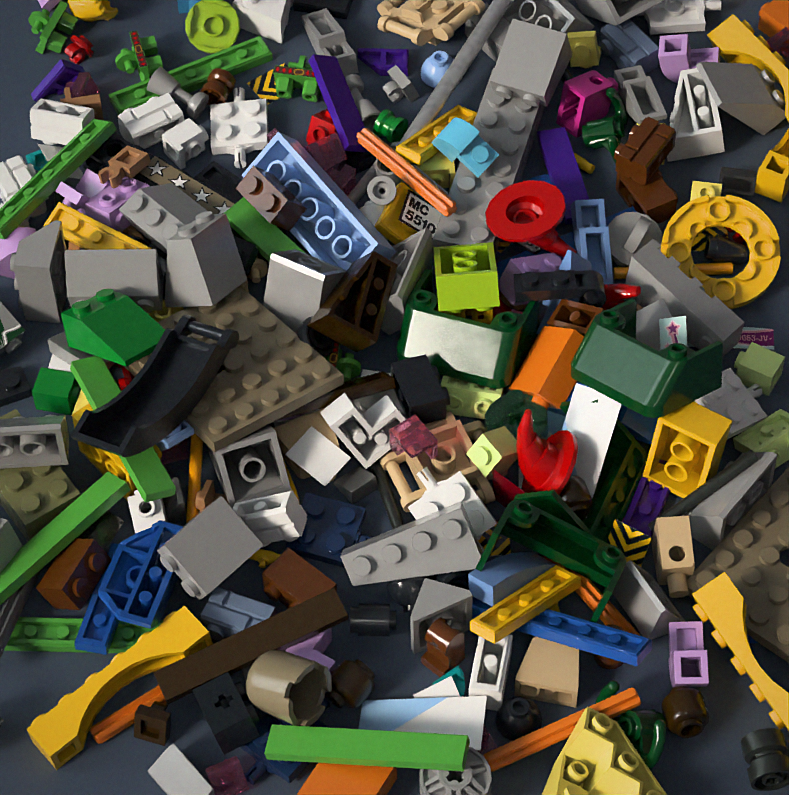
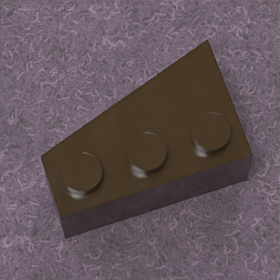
[307,251,398,352]

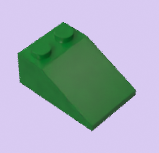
[61,289,165,366]

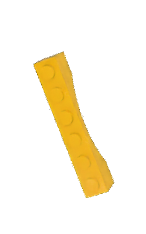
[707,14,789,122]
[755,128,789,202]
[692,572,789,743]
[26,606,213,770]

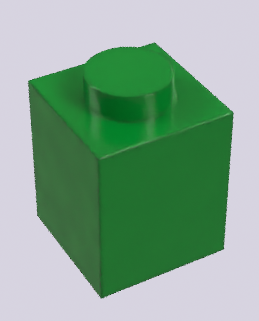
[32,367,81,415]

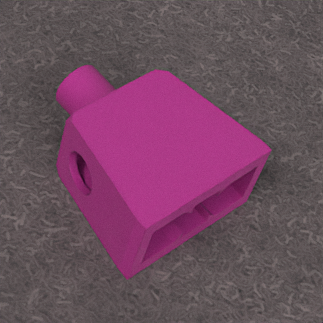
[556,70,619,138]

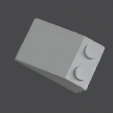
[696,62,786,135]

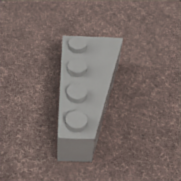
[625,239,744,356]
[340,501,483,586]

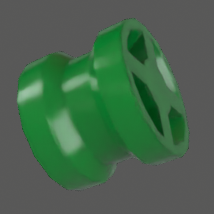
[373,109,408,143]

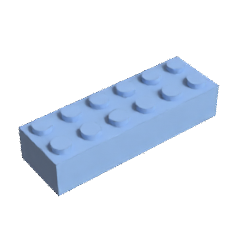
[242,132,397,270]

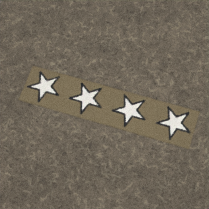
[139,156,234,214]

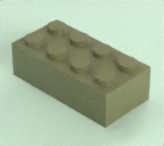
[0,409,81,541]

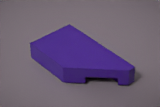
[357,48,409,76]
[31,59,85,102]

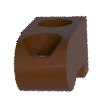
[421,617,465,677]

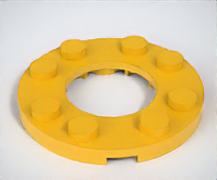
[661,195,781,309]

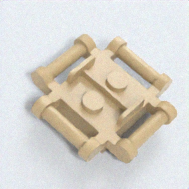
[377,0,485,46]
[379,411,508,512]

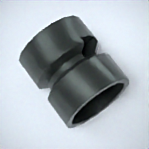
[740,728,789,791]

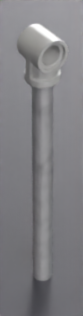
[374,0,512,185]

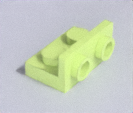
[440,375,505,421]
[733,409,789,468]

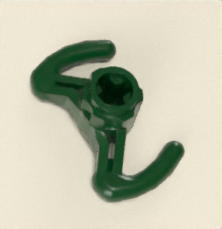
[582,88,628,164]
[595,680,667,771]

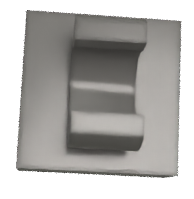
[382,65,420,104]

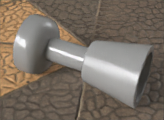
[147,67,209,119]
[345,74,381,132]
[367,176,397,205]

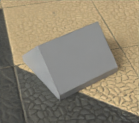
[613,560,686,639]
[410,578,473,654]

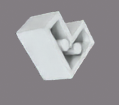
[320,393,415,469]

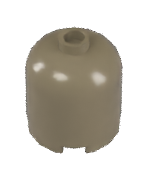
[246,650,332,726]

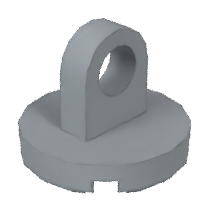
[608,212,663,267]

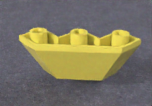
[542,707,667,795]

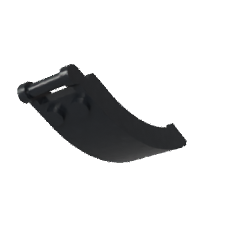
[70,315,239,457]

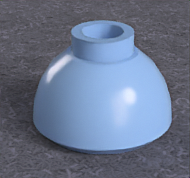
[420,51,454,88]

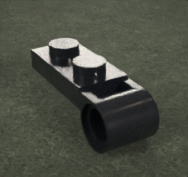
[513,270,606,308]

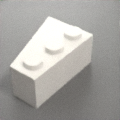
[232,0,294,44]
[667,68,725,162]

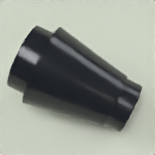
[704,234,750,263]

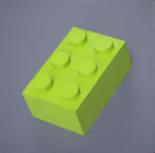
[433,242,500,314]

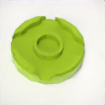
[185,0,240,54]

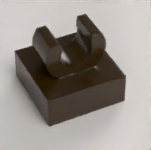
[134,701,171,746]

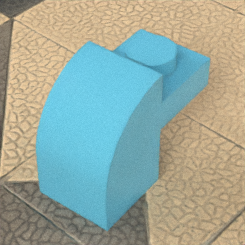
[431,117,499,177]

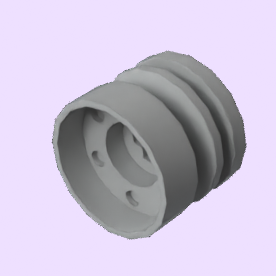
[419,747,492,795]

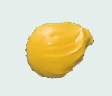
[67,0,118,22]

